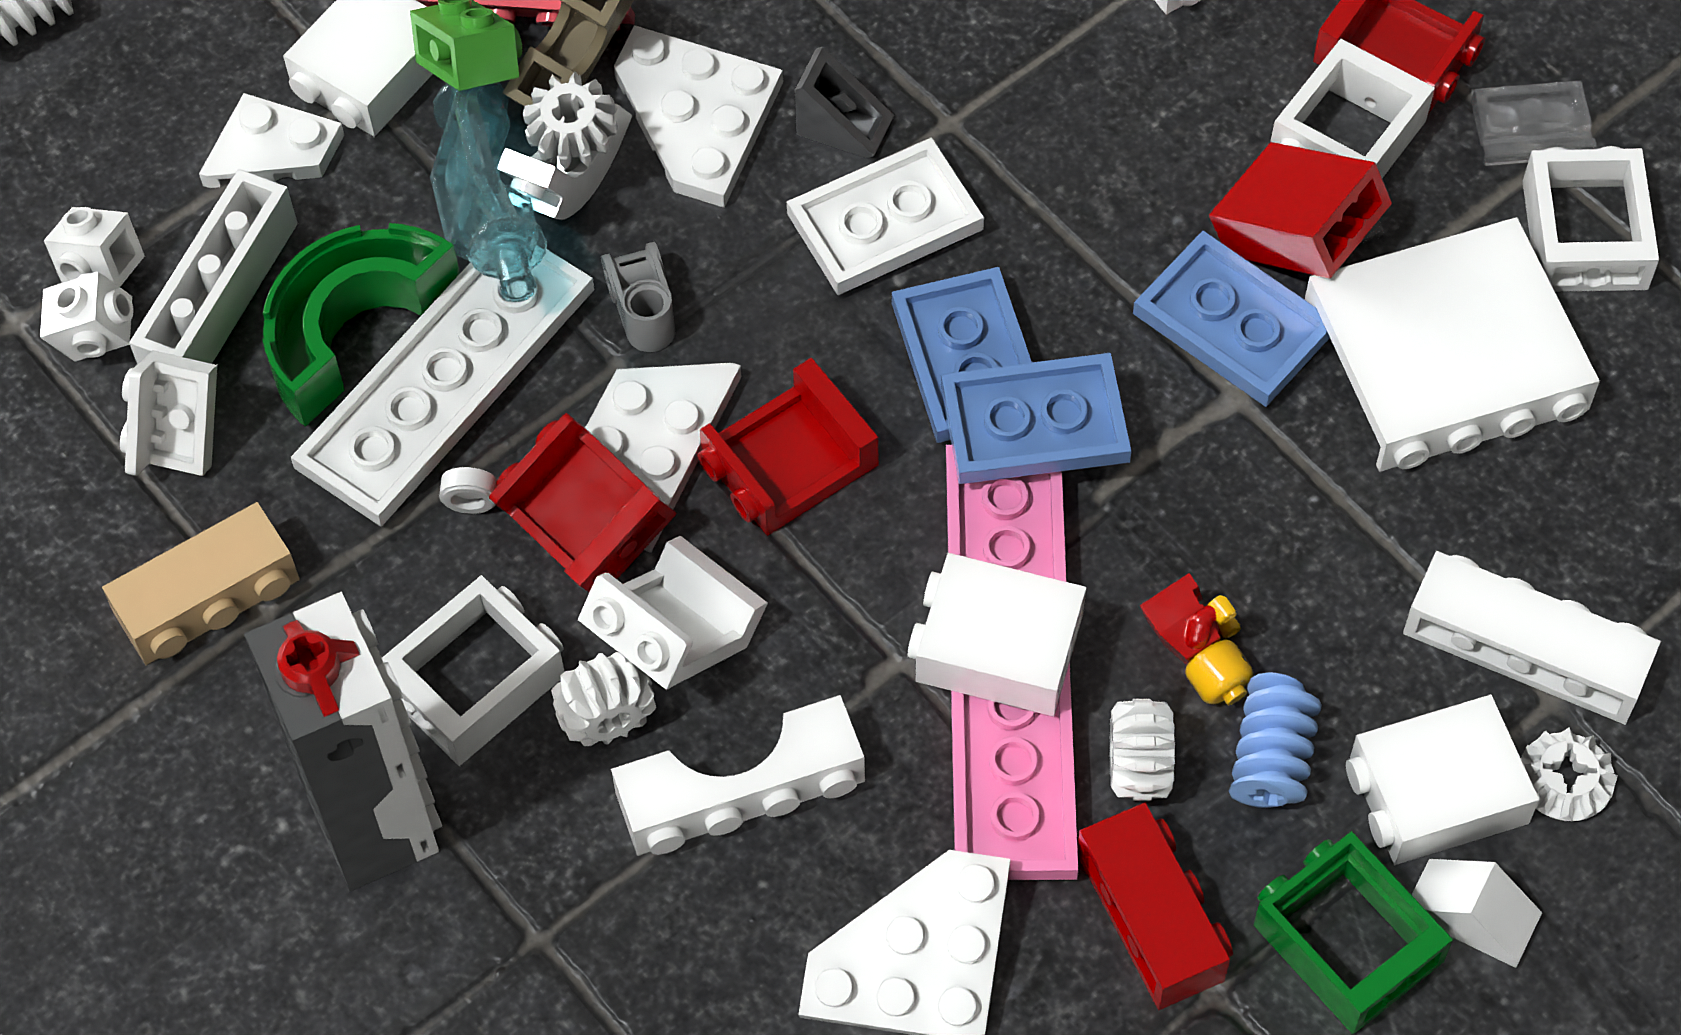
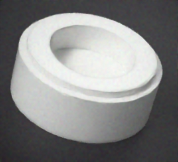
[439,467,497,514]

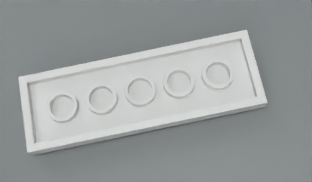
[291,224,594,527]

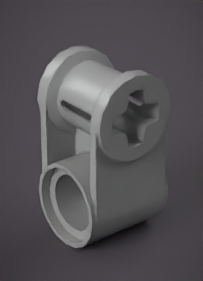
[601,242,676,352]

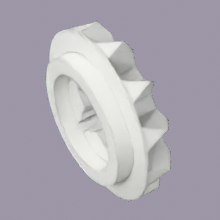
[1521,727,1618,821]

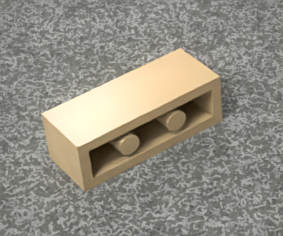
[102,502,300,666]

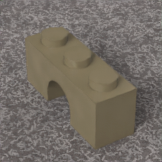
[502,0,634,108]

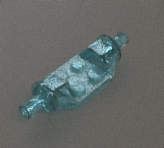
[430,82,547,303]

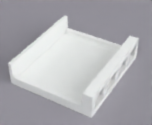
[1305,217,1600,472]

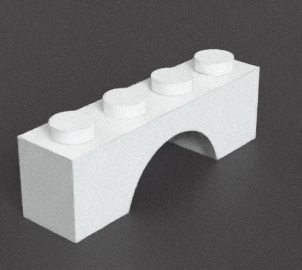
[611,695,865,856]

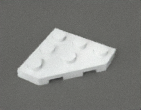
[614,25,783,208]
[798,850,1010,1035]

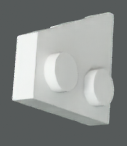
[199,93,344,188]

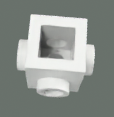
[44,207,145,287]
[40,272,133,362]

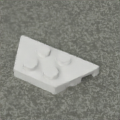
[585,363,741,552]

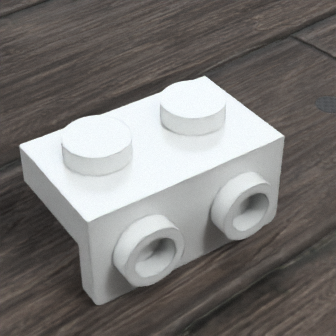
[120,350,217,476]

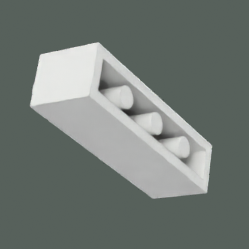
[129,169,298,364]
[1403,551,1661,725]

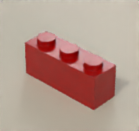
[1077,802,1233,1011]

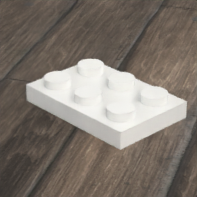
[786,137,984,295]

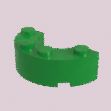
[262,223,460,427]

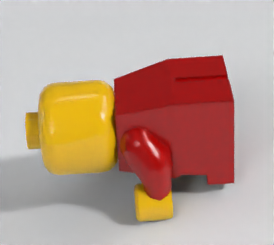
[1140,573,1253,706]

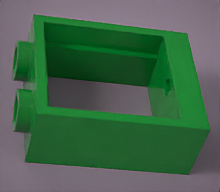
[1253,831,1453,1035]

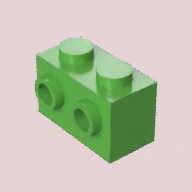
[410,0,522,91]

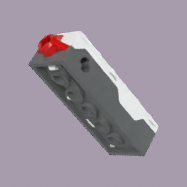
[244,592,442,892]

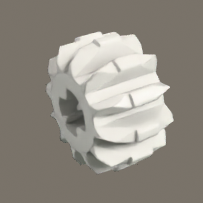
[523,72,618,170]
[551,652,656,746]
[1109,699,1175,801]

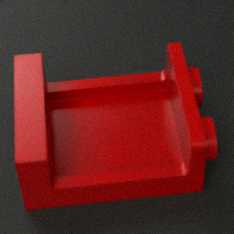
[1313,0,1485,116]
[698,357,879,536]
[489,413,677,593]

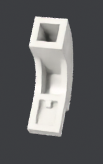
[497,103,632,220]

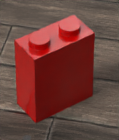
[1209,142,1392,279]

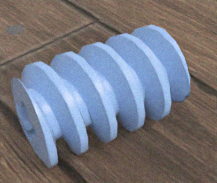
[1229,672,1322,808]

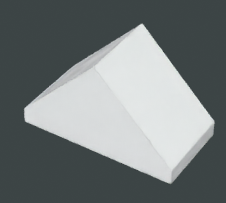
[1412,859,1542,968]

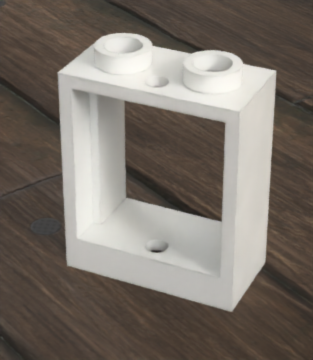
[1270,39,1435,178]
[1523,146,1659,292]
[382,575,564,766]

